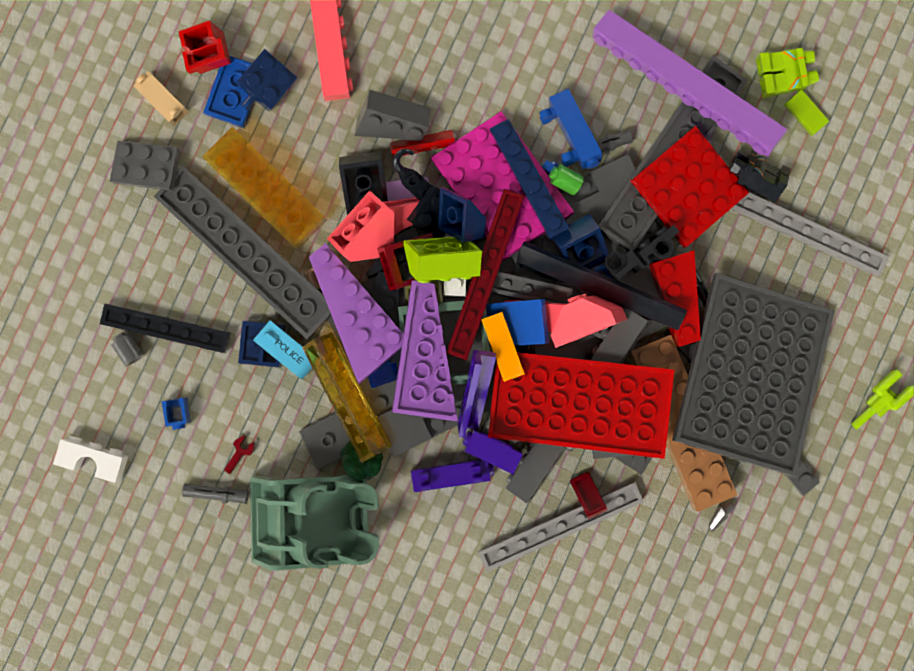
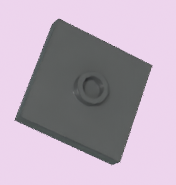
[299,412,356,470]

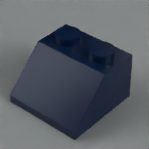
[438,187,486,243]
[553,214,609,269]

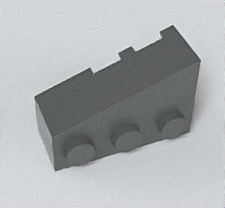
[354,89,431,141]

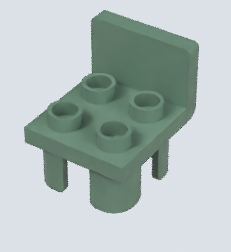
[250,474,379,571]

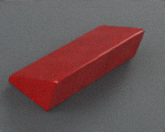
[390,130,455,157]

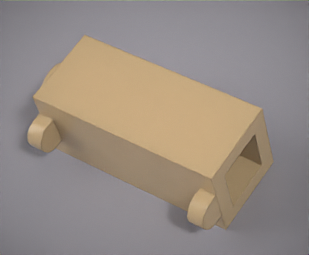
[133,71,189,126]

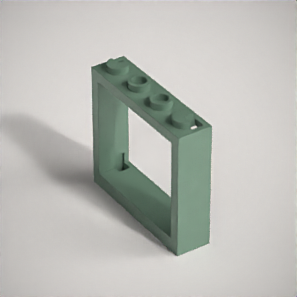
[398,301,492,385]

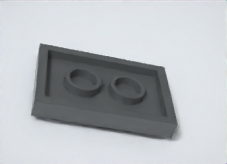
[109,141,180,191]

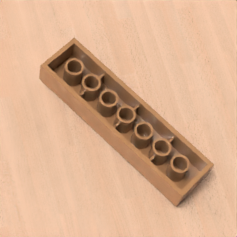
[629,335,738,512]

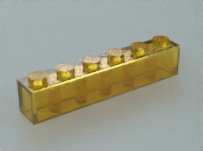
[302,332,392,463]

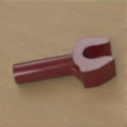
[223,436,255,474]

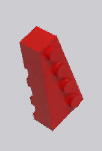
[649,250,701,347]

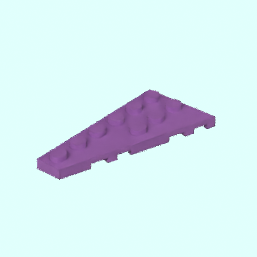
[309,243,404,384]
[392,280,458,421]

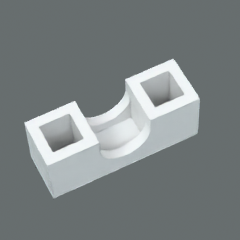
[53,436,128,483]

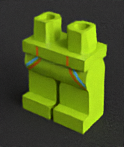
[756,47,819,98]

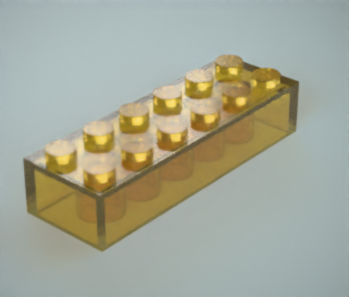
[202,127,327,250]

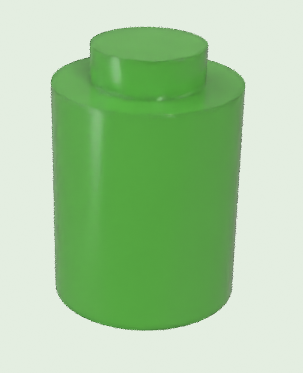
[549,164,584,196]

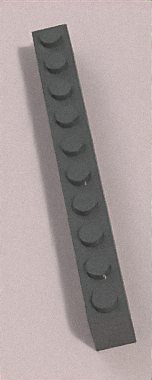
[505,308,650,503]

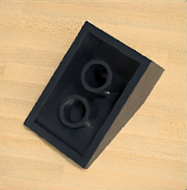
[339,152,388,215]

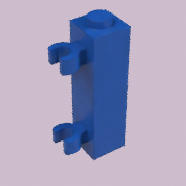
[539,89,602,170]

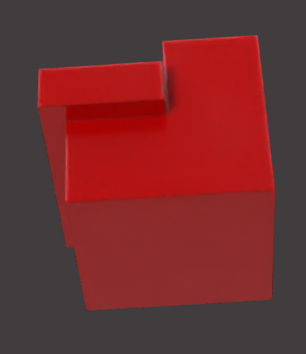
[178,20,231,74]

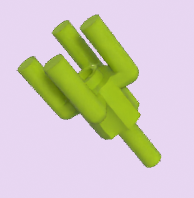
[851,369,914,430]

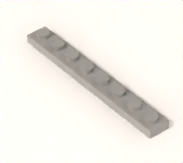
[731,192,888,277]
[478,482,644,572]

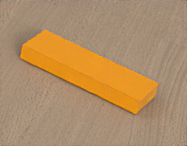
[481,312,525,381]

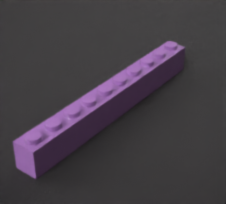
[593,10,787,157]

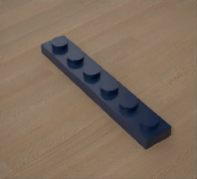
[490,119,569,240]

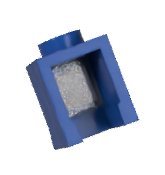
[161,397,191,430]

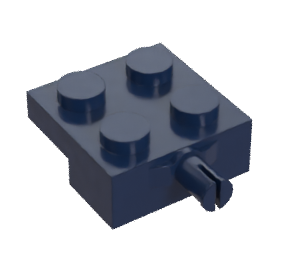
[236,49,298,112]
[238,321,286,368]

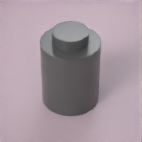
[111,332,144,367]

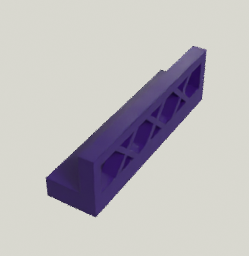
[457,350,496,438]

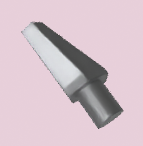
[708,502,735,532]

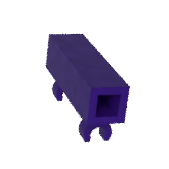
[411,459,494,492]

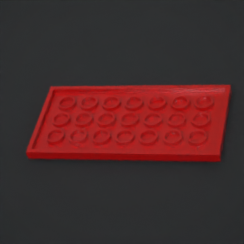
[488,352,674,459]

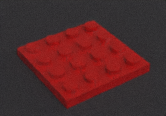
[630,126,749,248]

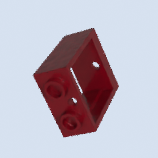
[377,233,434,291]

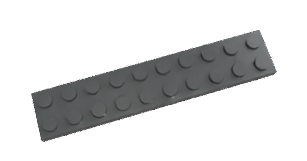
[598,55,748,252]
[154,165,331,340]

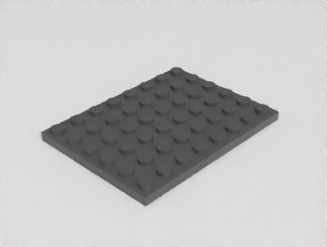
[672,273,834,477]

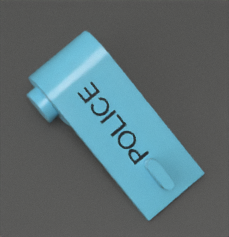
[253,320,319,380]

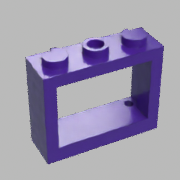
[463,429,523,474]

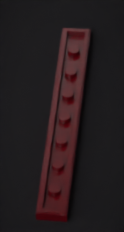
[446,188,525,361]

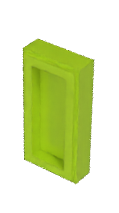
[784,89,829,136]

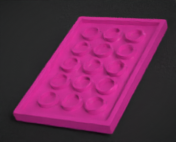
[431,111,574,261]

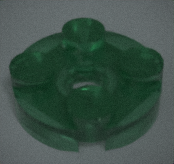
[340,437,383,481]

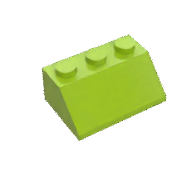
[404,237,482,283]

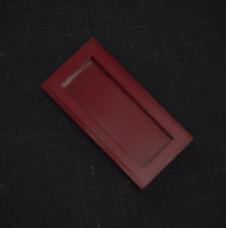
[569,471,608,519]

